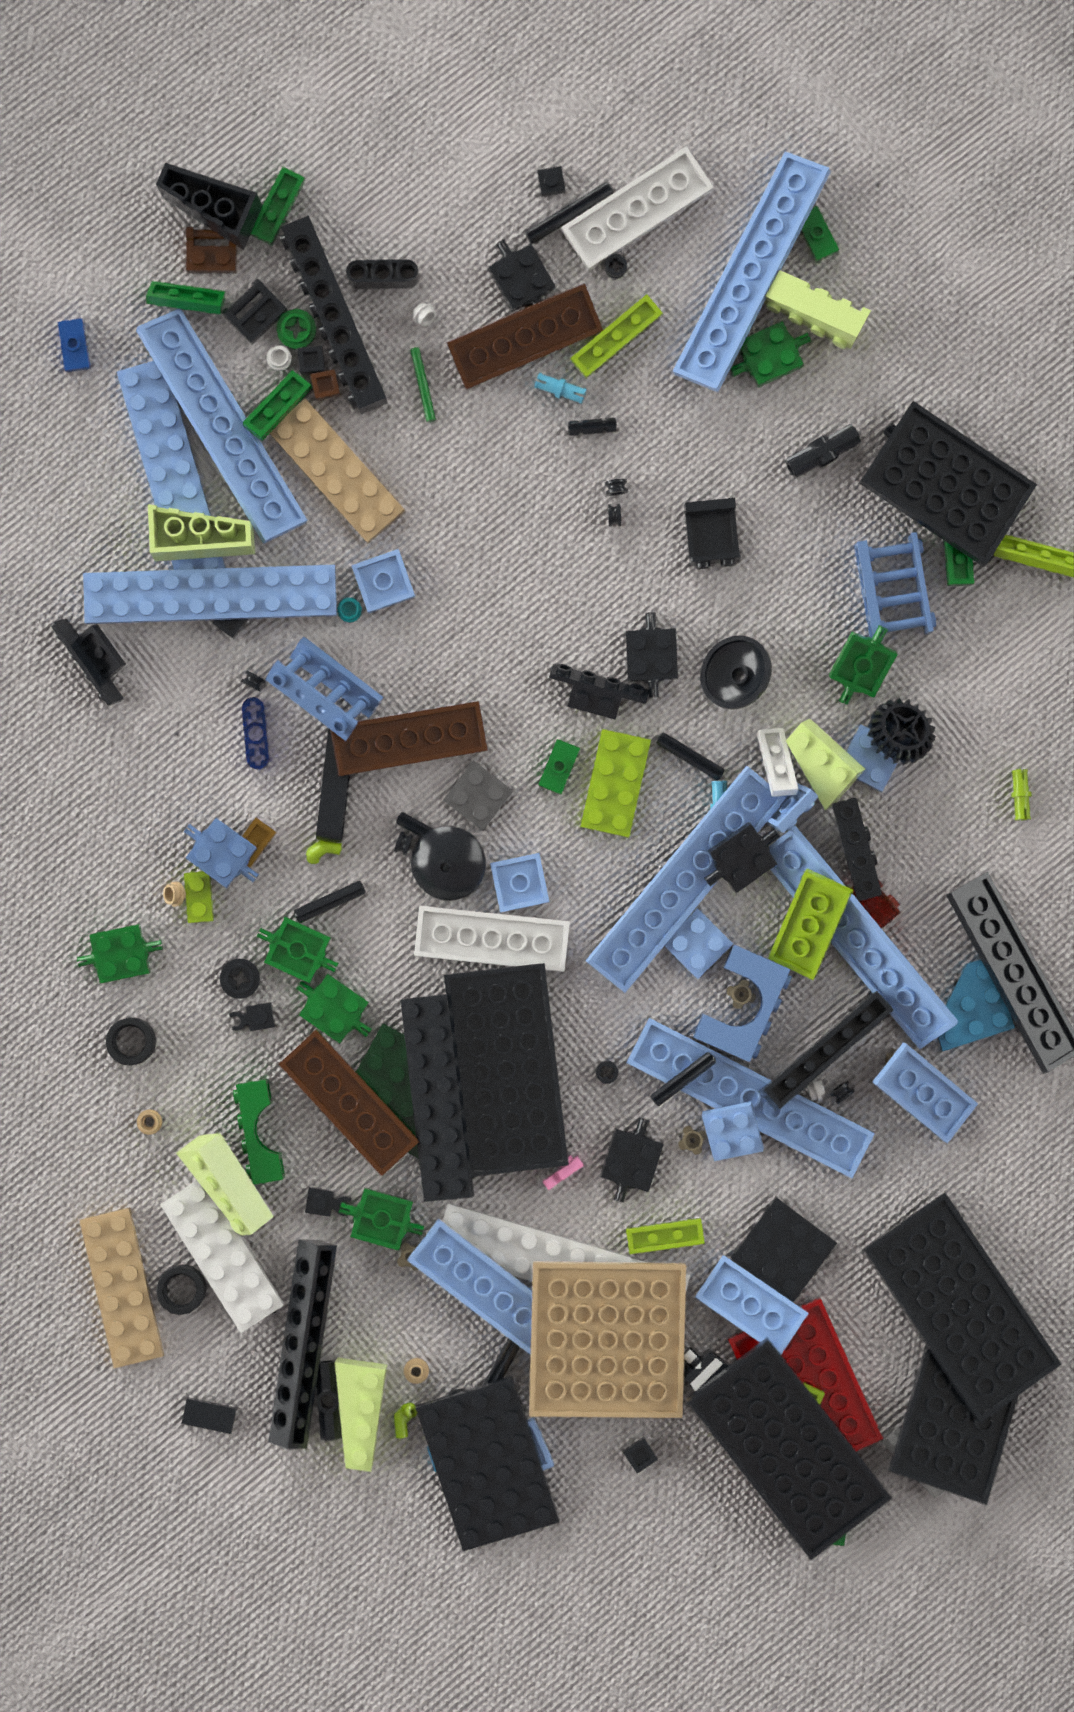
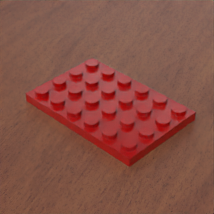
[728,1297,883,1451]

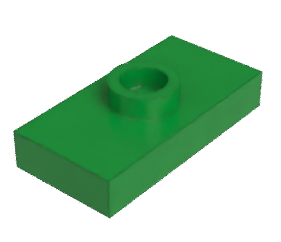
[800,206,839,263]
[538,739,580,795]

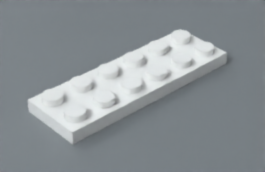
[561,146,714,271]
[414,906,570,972]
[160,1180,285,1333]

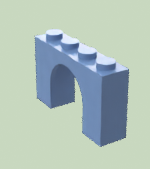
[692,945,792,1062]

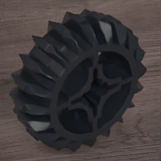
[867,698,936,765]

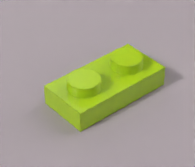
[184,871,214,923]

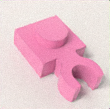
[543,1155,584,1190]

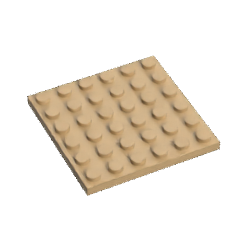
[529,1261,686,1418]

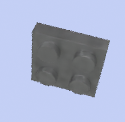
[443,760,513,831]

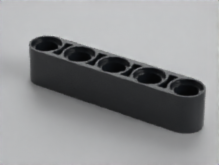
[316,728,350,842]

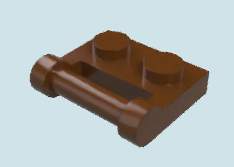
[186,226,237,273]

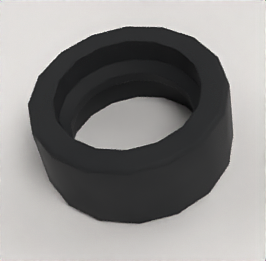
[106,1017,156,1066]
[156,1264,207,1315]

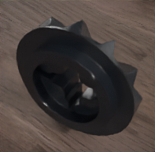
[220,959,260,999]

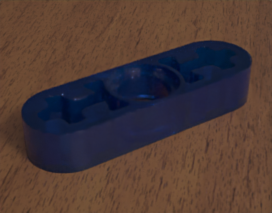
[242,697,270,770]

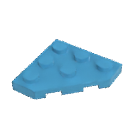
[937,959,1015,1051]

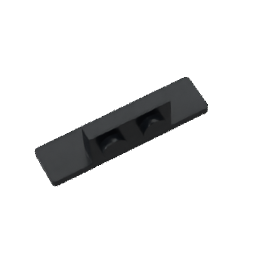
[51,619,126,706]
[549,664,649,720]
[832,798,882,901]

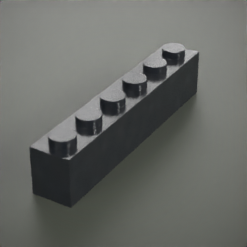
[759,991,894,1111]

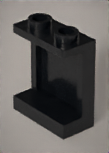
[684,498,741,569]

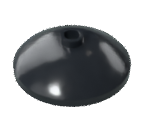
[700,635,772,710]
[411,826,486,901]

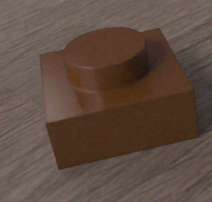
[310,369,341,401]

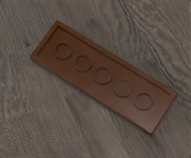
[446,283,603,390]
[330,701,488,776]
[279,1029,419,1176]

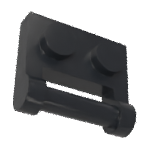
[221,278,288,345]

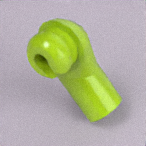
[306,840,342,864]
[394,1402,417,1439]

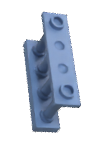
[854,532,936,640]
[265,637,384,741]

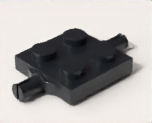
[487,239,556,312]
[626,612,678,698]
[704,822,780,893]
[600,1117,664,1203]

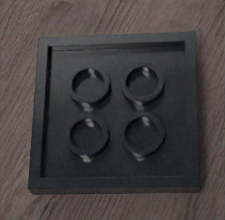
[731,1196,837,1303]

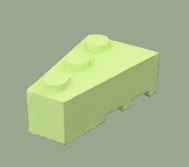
[786,719,865,810]

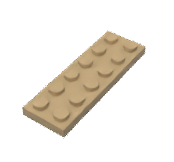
[270,399,405,544]
[79,1207,164,1368]

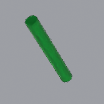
[410,347,436,422]

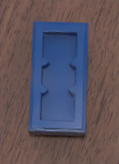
[57,318,91,373]

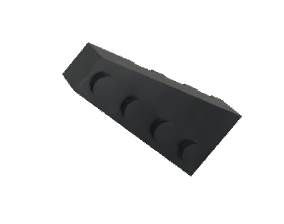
[156,163,263,250]

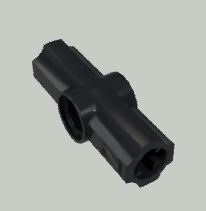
[785,424,861,479]
[316,1360,342,1441]

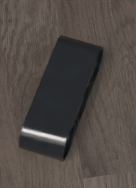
[346,259,420,289]

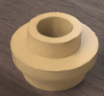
[163,881,186,907]
[137,1109,162,1135]
[404,1358,429,1384]

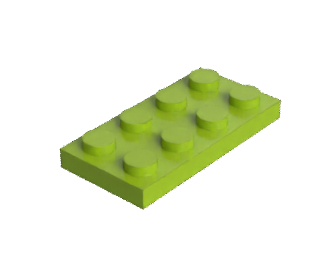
[580,729,651,838]
[768,868,853,980]

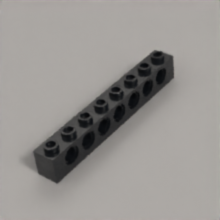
[280,215,388,415]
[268,1239,337,1449]

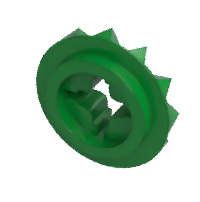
[276,309,317,350]

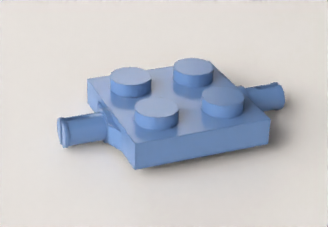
[184,818,259,888]

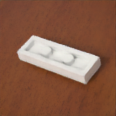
[757,728,798,797]

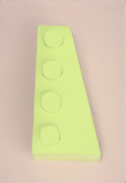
[764,270,871,350]
[148,504,255,561]
[176,1133,274,1235]
[335,1357,387,1472]

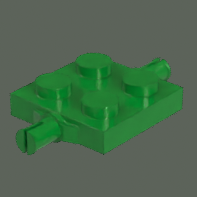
[730,321,811,388]
[829,625,898,705]
[256,917,339,983]
[77,924,163,984]
[296,974,372,1044]
[339,1187,425,1251]

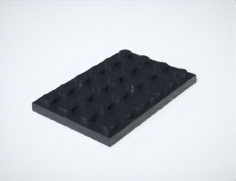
[859,401,1037,567]
[888,1345,1018,1505]
[416,1376,560,1551]

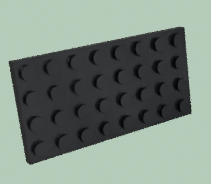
[444,963,569,1177]
[862,1193,1062,1423]
[686,1337,892,1560]

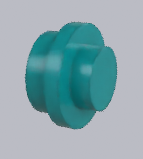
[337,597,362,623]

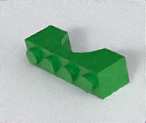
[233,1078,286,1185]

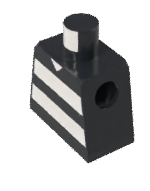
[684,1347,731,1392]

